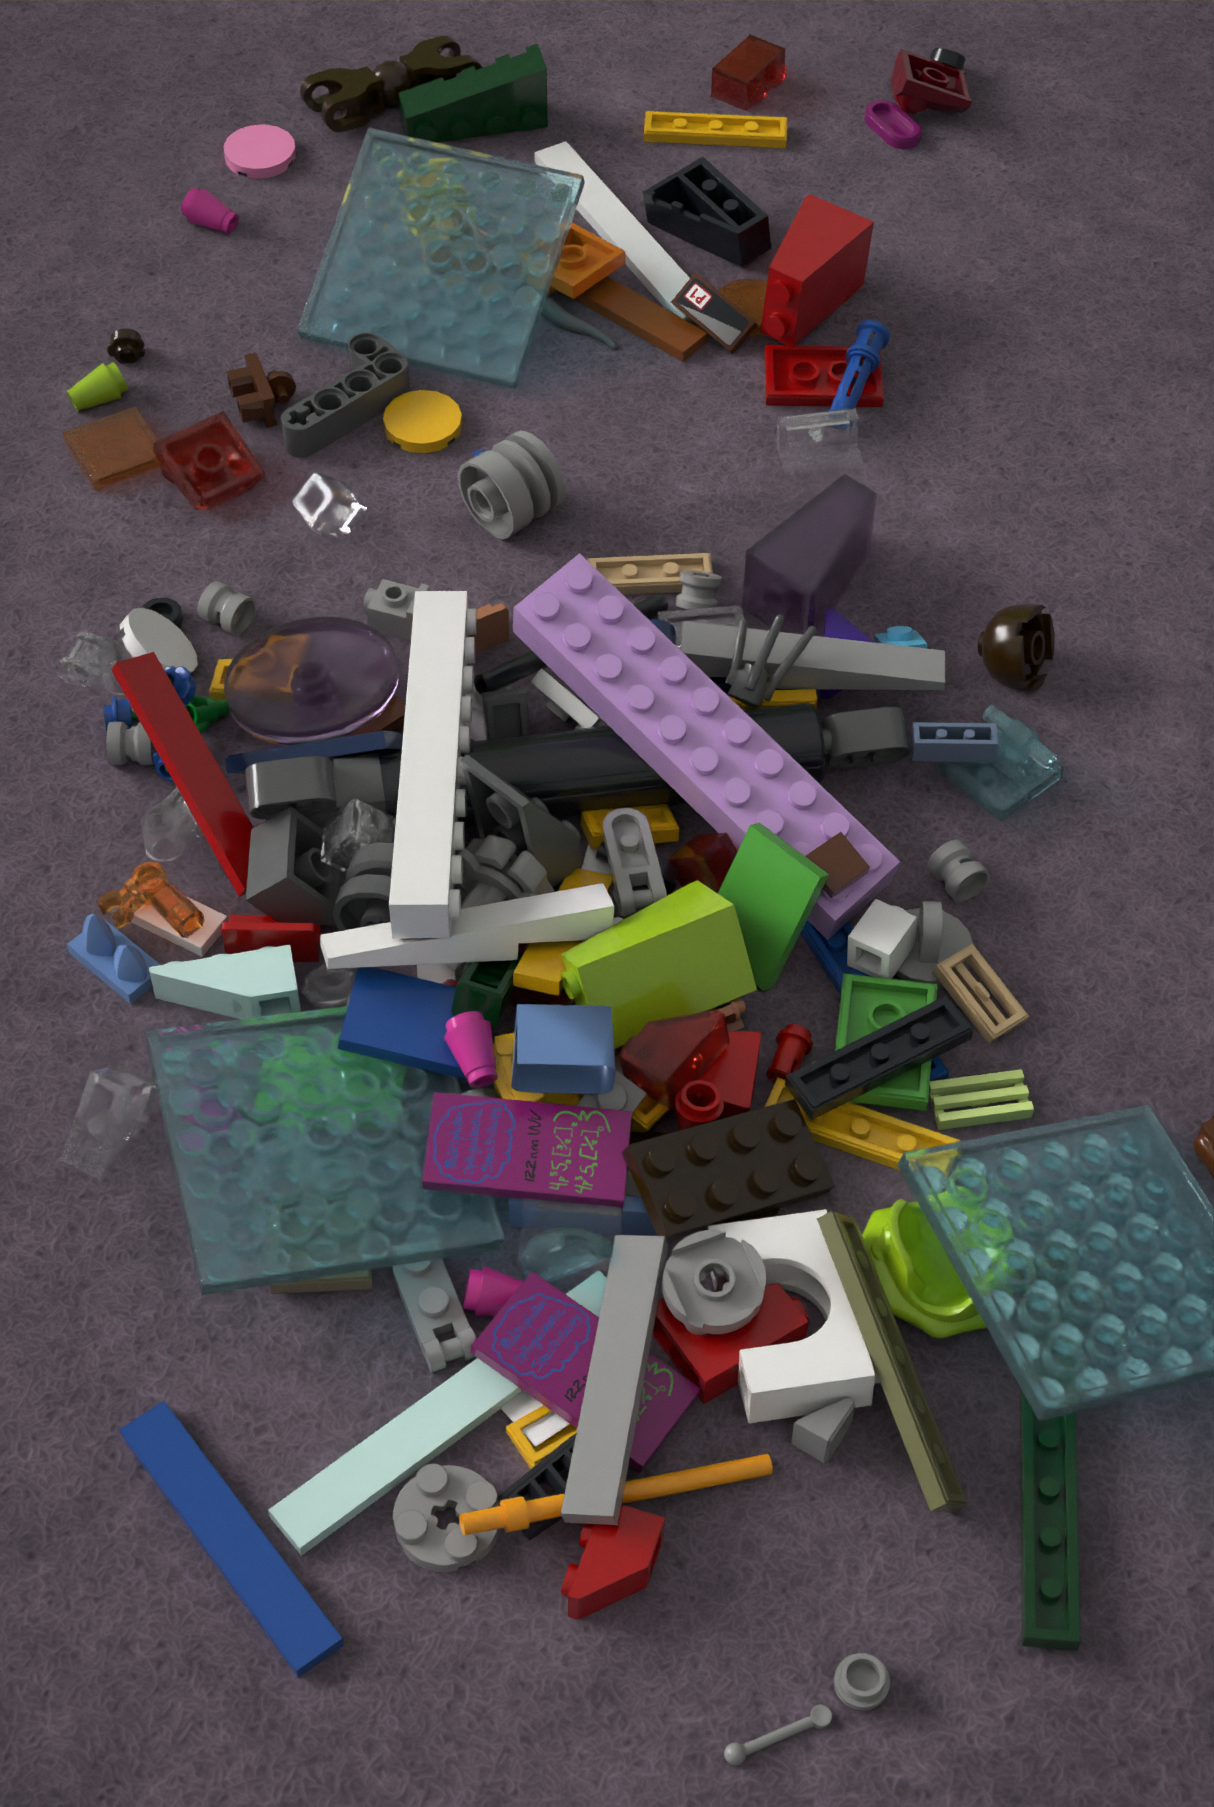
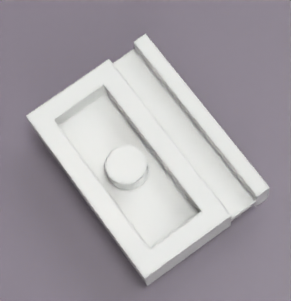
[530,668,608,729]

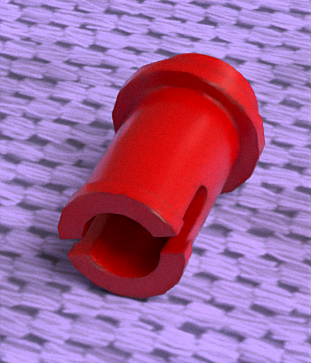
[766,1024,813,1083]

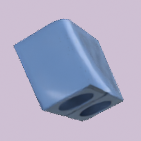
[511,1004,616,1094]

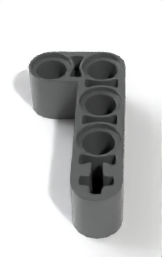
[281,332,410,458]

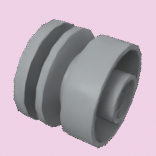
[457,430,566,539]

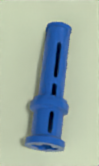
[826,320,890,428]

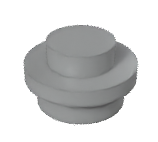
[834,1653,890,1710]

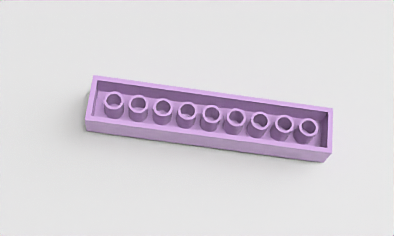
[513,553,900,940]

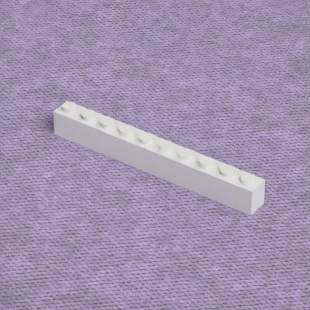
[389,591,477,939]

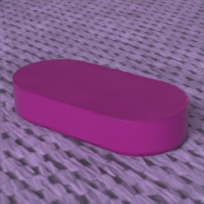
[864,100,921,149]

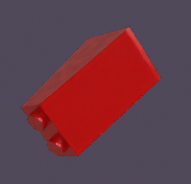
[760,194,874,347]

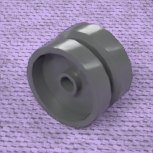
[333,842,394,931]

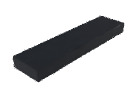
[785,996,974,1121]

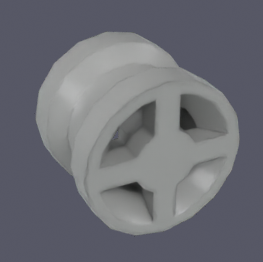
[676,570,722,612]

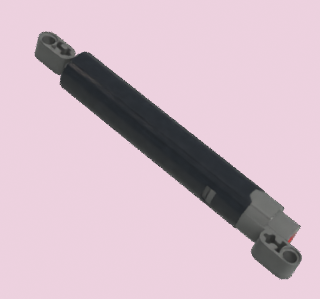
[245,702,911,842]

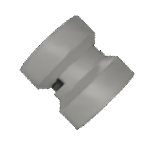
[197,581,257,636]
[106,722,156,765]
[927,839,990,903]

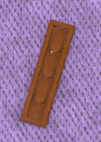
[574,276,708,362]

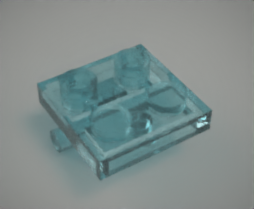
[938,705,1064,822]

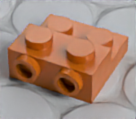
[518,222,626,299]

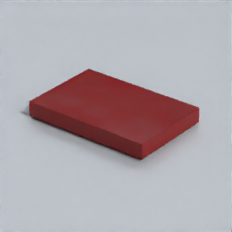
[764,345,884,408]

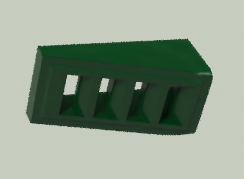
[451,951,524,1028]

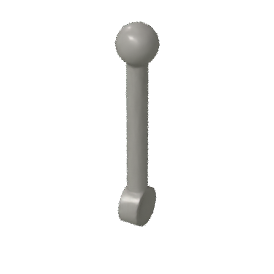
[724,1704,832,1766]

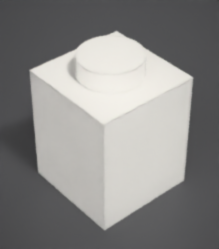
[847,899,917,979]

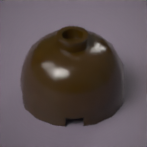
[977,604,1055,691]

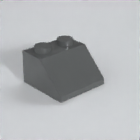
[246,807,354,926]

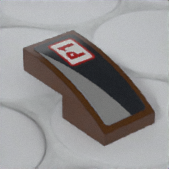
[671,272,757,354]

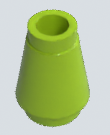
[66,362,128,412]

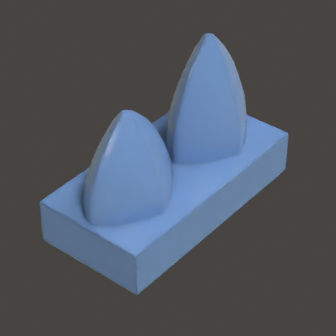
[67,914,160,1004]

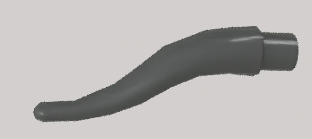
[533,291,618,350]

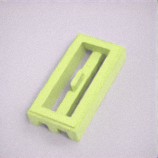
[929,1069,1034,1130]

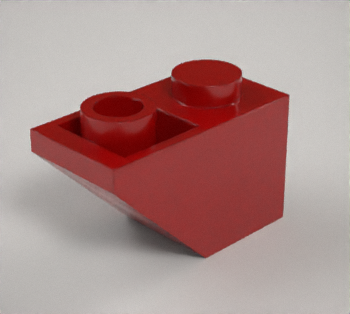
[561,1504,665,1620]

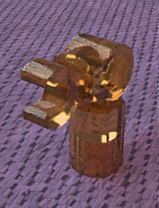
[96,861,205,938]

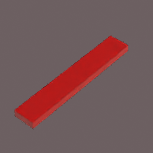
[111,652,254,897]

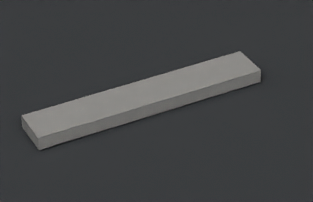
[561,1235,668,1525]

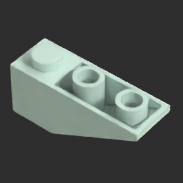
[149,945,301,1023]

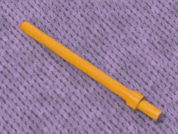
[459,1454,773,1536]

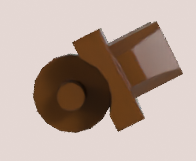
[227,352,296,428]

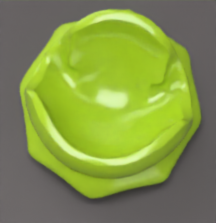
[862,1189,1019,1339]

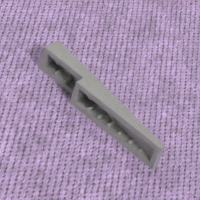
[681,621,945,690]

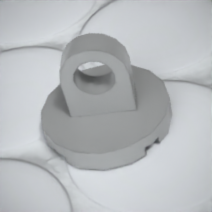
[895,901,973,989]

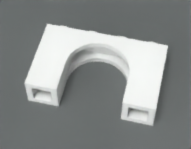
[708,1209,880,1424]

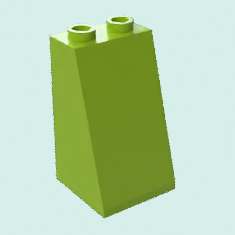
[561,880,757,1049]

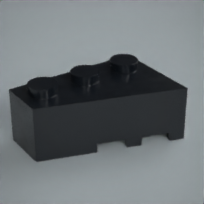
[643,157,772,267]

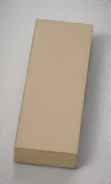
[587,553,713,595]

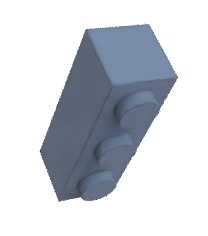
[911,722,998,762]

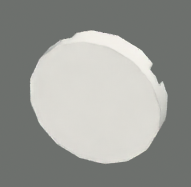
[120,608,198,673]

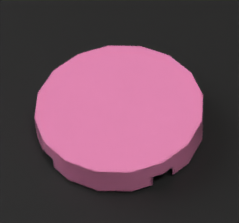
[224,124,296,179]

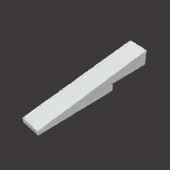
[320,883,614,969]

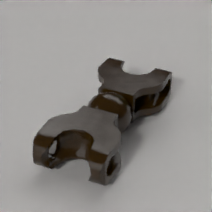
[300,36,483,133]

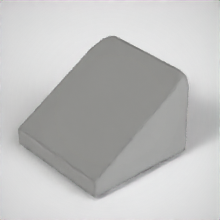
[791,1397,855,1463]

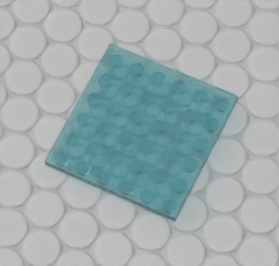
[297,128,585,389]
[146,1006,505,1295]
[897,1105,1214,1421]

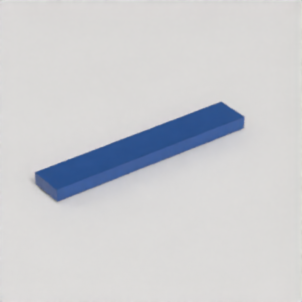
[119,1401,344,1678]

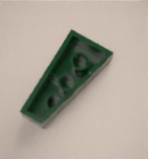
[399,43,548,147]

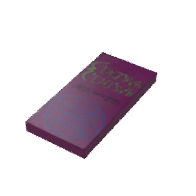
[422,1092,632,1209]
[470,1271,701,1473]

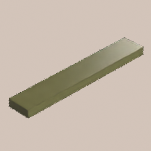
[817,1211,967,1513]

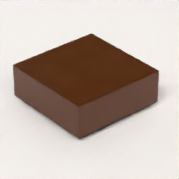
[805,832,870,898]

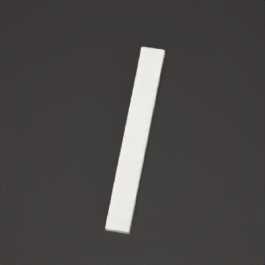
[535,141,694,324]

